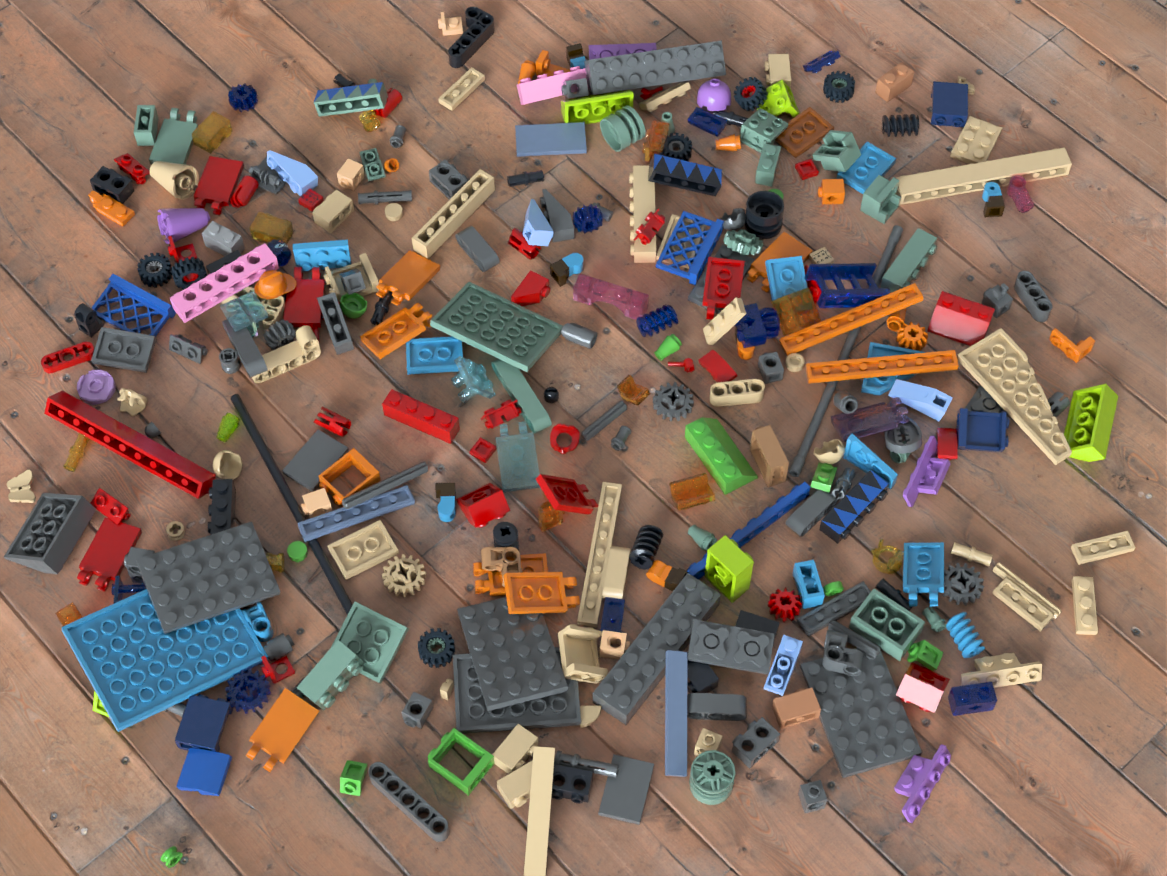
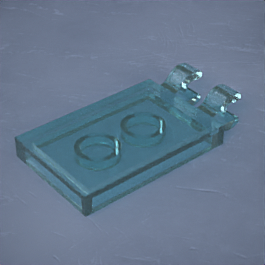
[495,421,541,492]

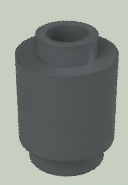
[833,391,858,414]
[263,633,295,661]

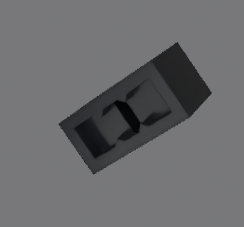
[90,166,134,204]
[551,764,593,804]

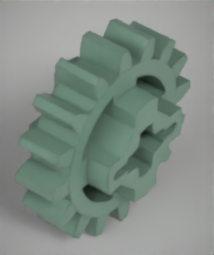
[723,229,763,255]

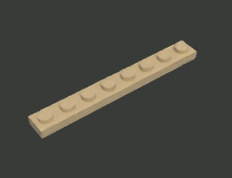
[577,482,622,627]

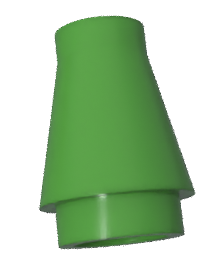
[654,334,682,361]

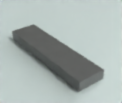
[797,581,871,637]

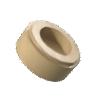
[385,203,403,221]
[785,353,805,372]

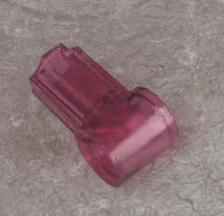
[1006,175,1034,213]

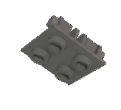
[249,156,287,195]

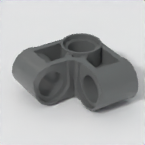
[822,630,864,676]

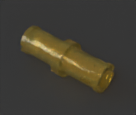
[63,433,90,472]

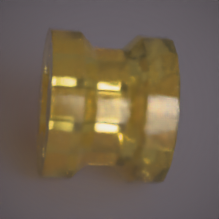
[359,110,380,132]
[266,553,285,573]

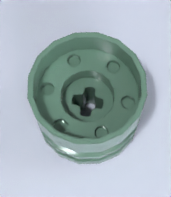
[600,105,646,152]
[689,750,735,805]

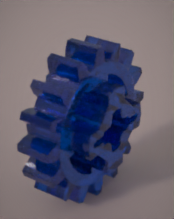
[225,669,271,714]

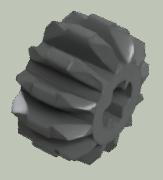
[263,320,296,350]

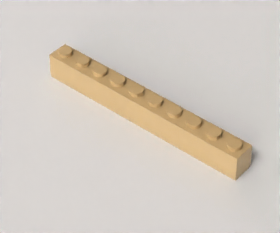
[895,148,1072,205]

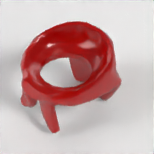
[550,423,580,454]

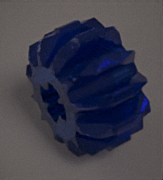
[228,83,258,112]
[573,204,603,234]
[755,307,780,339]

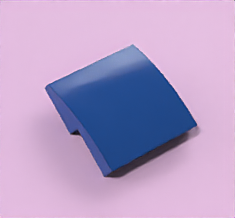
[176,748,232,796]

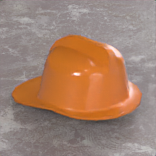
[255,270,296,300]

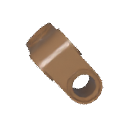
[481,547,522,587]

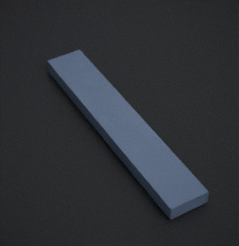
[297,485,415,542]
[665,650,687,777]

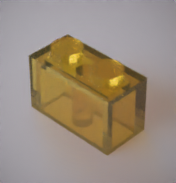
[191,111,232,154]
[250,212,294,249]

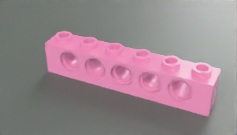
[170,243,279,323]

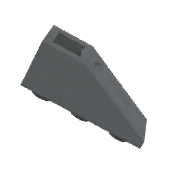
[540,189,574,243]

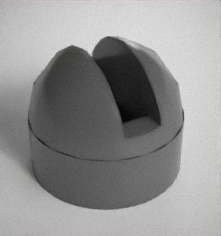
[145,421,161,438]

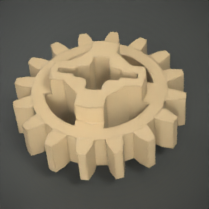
[382,554,426,597]

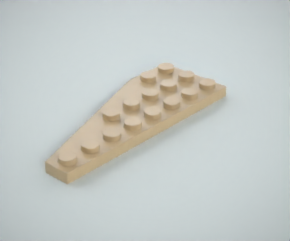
[957,328,1072,465]

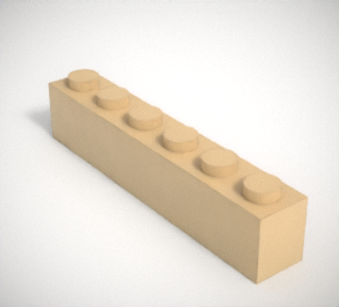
[629,166,656,263]
[412,169,495,259]

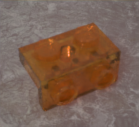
[642,121,670,161]
[669,473,715,511]

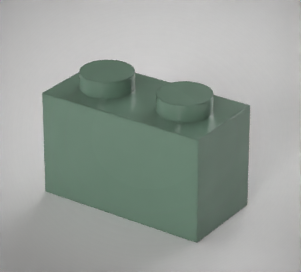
[134,105,159,146]
[755,143,781,187]

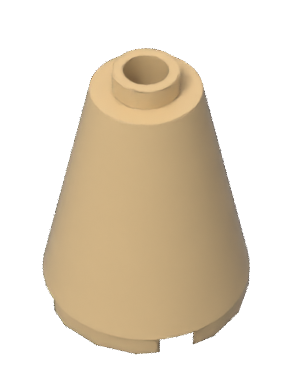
[150,161,199,200]

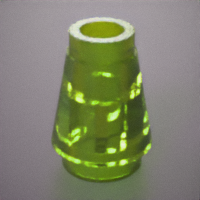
[216,413,240,442]

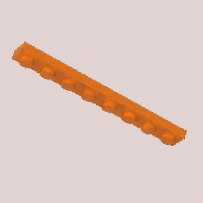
[779,283,923,356]
[805,350,959,383]

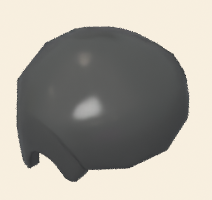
[719,208,746,231]

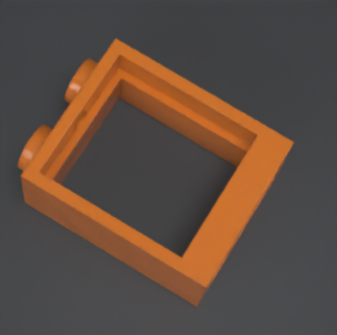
[318,448,381,507]

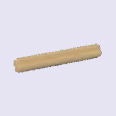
[993,562,1061,619]

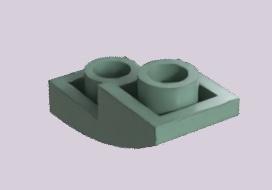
[359,148,385,181]

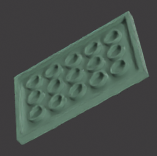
[430,282,563,372]

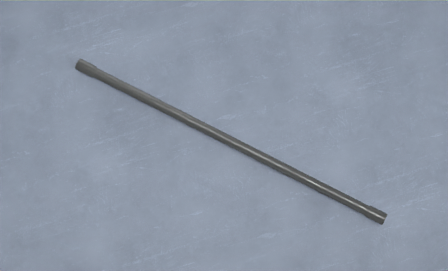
[789,225,903,477]

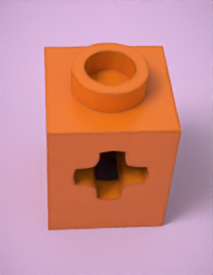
[818,179,845,204]

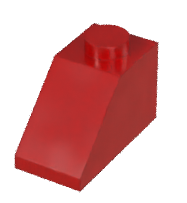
[511,270,551,307]

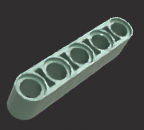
[491,359,552,433]

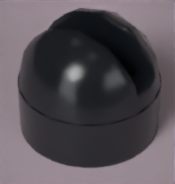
[544,387,559,403]

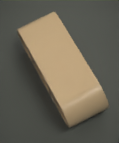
[709,379,765,407]
[602,546,631,601]

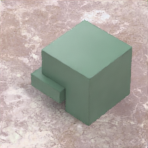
[812,130,861,172]
[860,175,901,224]

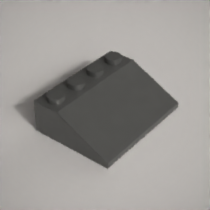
[4,493,96,574]

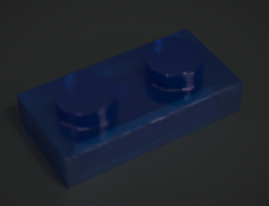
[803,51,840,73]
[688,107,727,137]
[600,597,625,637]

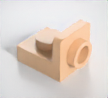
[438,12,463,36]

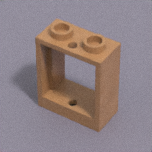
[750,425,789,488]

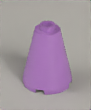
[157,208,210,244]

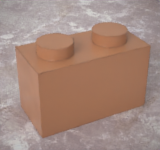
[875,62,914,103]
[772,688,821,729]

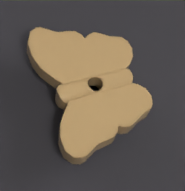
[7,470,36,503]

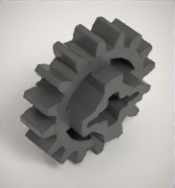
[653,382,694,422]
[943,563,984,606]

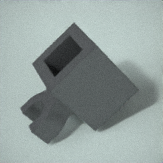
[981,283,1013,318]

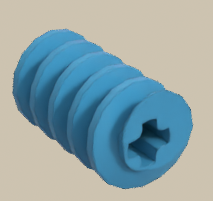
[946,612,985,658]

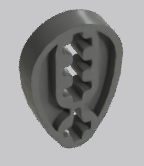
[885,414,922,454]

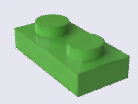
[811,463,837,492]

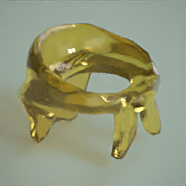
[871,539,904,574]

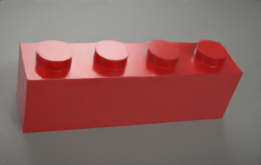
[382,389,460,444]

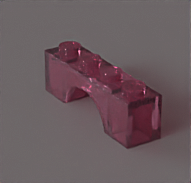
[573,274,649,321]

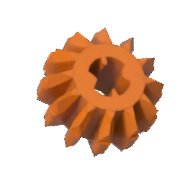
[896,321,928,351]

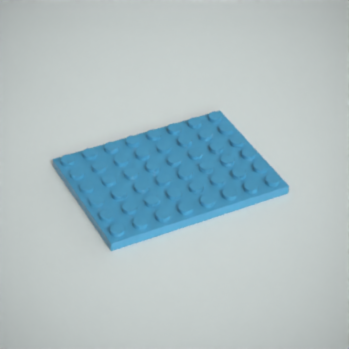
[62,589,268,732]

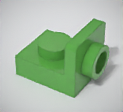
[907,640,943,671]
[340,760,367,796]

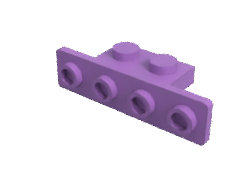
[903,436,950,507]
[894,744,951,823]

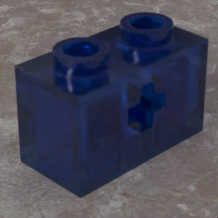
[734,303,767,348]
[948,682,997,716]

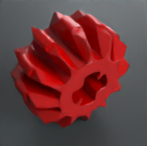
[767,587,802,622]

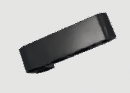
[448,7,494,68]

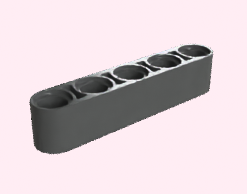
[222,314,268,378]
[368,762,449,842]

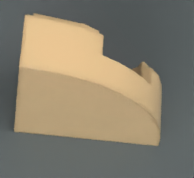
[957,76,975,95]
[440,679,454,700]
[580,706,601,728]

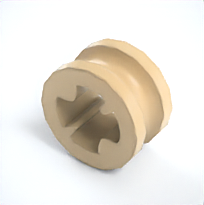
[166,521,185,541]

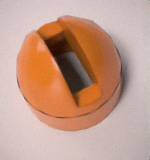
[384,158,399,173]

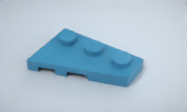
[843,434,898,489]

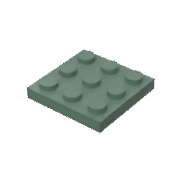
[331,601,409,684]

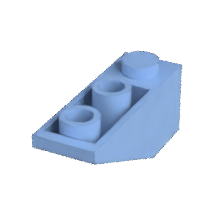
[267,150,318,197]
[523,199,554,246]
[888,379,953,422]
[763,635,803,696]

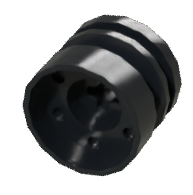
[745,191,784,239]

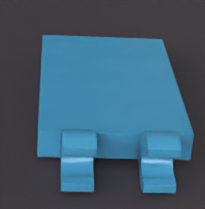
[903,542,944,606]

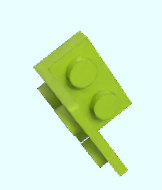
[757,80,800,118]

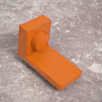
[536,50,570,77]
[1049,328,1095,363]

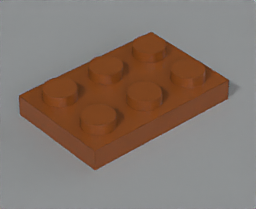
[775,107,834,158]

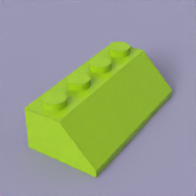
[561,90,634,124]
[1064,384,1118,462]

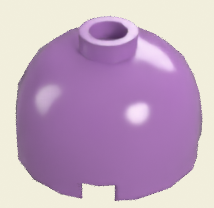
[697,78,731,111]

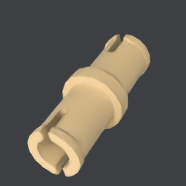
[950,542,993,567]

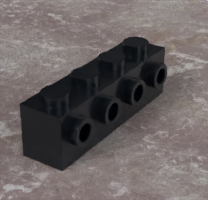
[208,479,236,535]

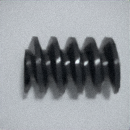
[882,114,919,137]
[493,522,519,551]
[629,525,664,570]

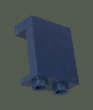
[930,81,968,127]
[956,408,1009,452]
[175,694,233,752]

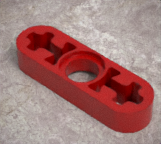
[41,342,95,373]

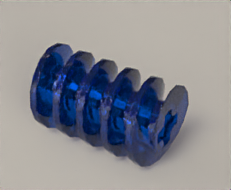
[636,304,678,337]

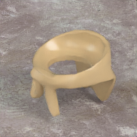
[117,388,147,417]

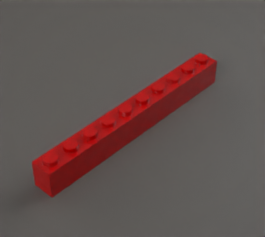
[44,391,216,499]

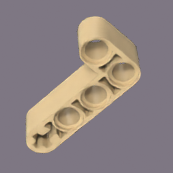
[221,281,285,330]
[252,326,321,383]

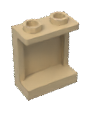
[323,253,379,301]
[558,624,608,684]

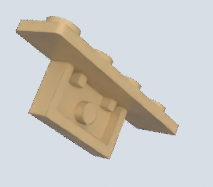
[961,653,1042,693]

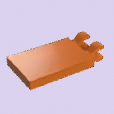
[747,232,813,293]
[376,250,440,306]
[360,303,432,359]
[473,553,548,596]
[503,572,580,614]
[246,688,319,772]

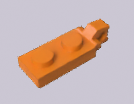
[88,190,135,227]

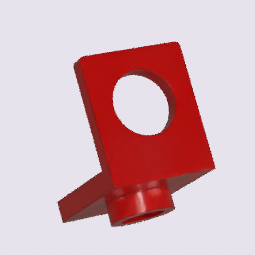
[167,236,197,263]
[261,655,295,684]

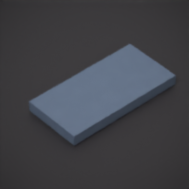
[515,122,587,157]

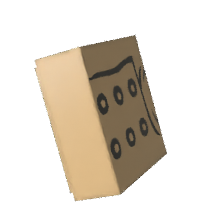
[809,247,834,271]

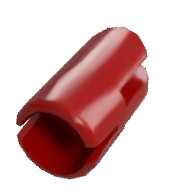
[371,88,403,118]
[230,175,259,208]
[508,228,541,260]
[313,406,351,437]

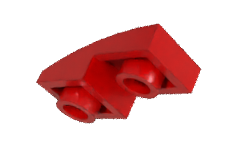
[698,349,738,383]
[936,427,958,460]

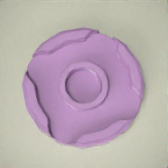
[77,370,116,405]

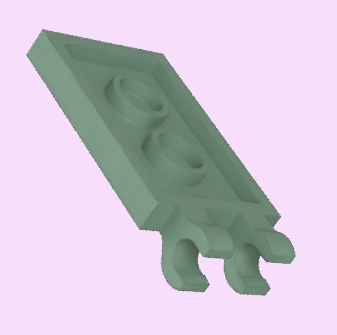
[149,108,199,164]

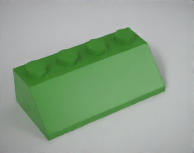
[685,417,758,495]

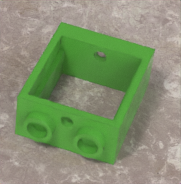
[428,728,495,796]

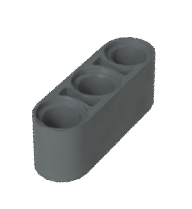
[455,226,500,272]
[1014,271,1052,322]
[786,489,838,537]
[687,693,747,721]

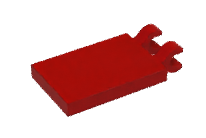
[193,156,244,215]
[702,257,745,320]
[283,267,326,328]
[536,474,599,515]
[77,517,142,592]

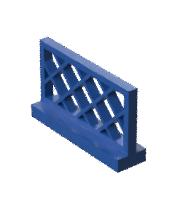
[656,211,724,285]
[92,274,176,337]

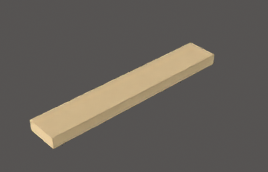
[524,746,555,876]

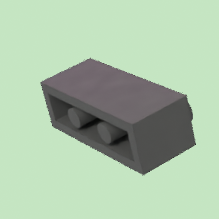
[317,292,354,355]

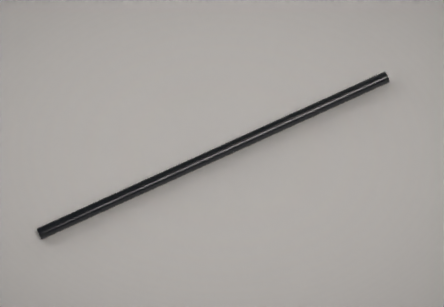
[230,394,353,615]

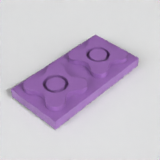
[589,43,657,60]

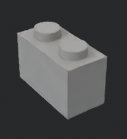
[202,221,245,256]

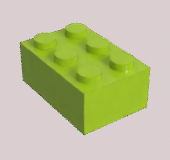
[704,535,754,603]

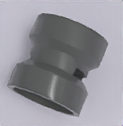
[219,348,240,374]

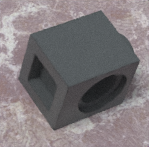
[561,78,589,99]
[339,268,366,295]
[758,352,784,384]
[402,692,433,729]
[798,780,827,813]

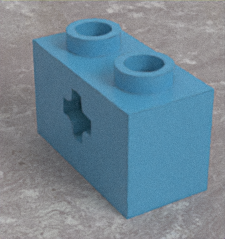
[793,560,825,609]

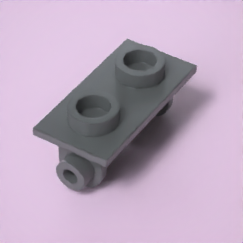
[169,334,208,364]

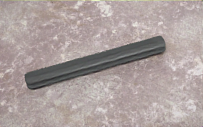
[342,462,428,509]

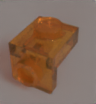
[617,375,650,406]

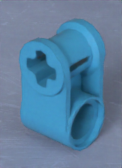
[241,601,273,642]

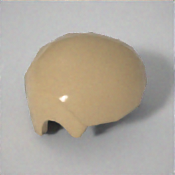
[814,439,845,465]
[213,450,242,480]

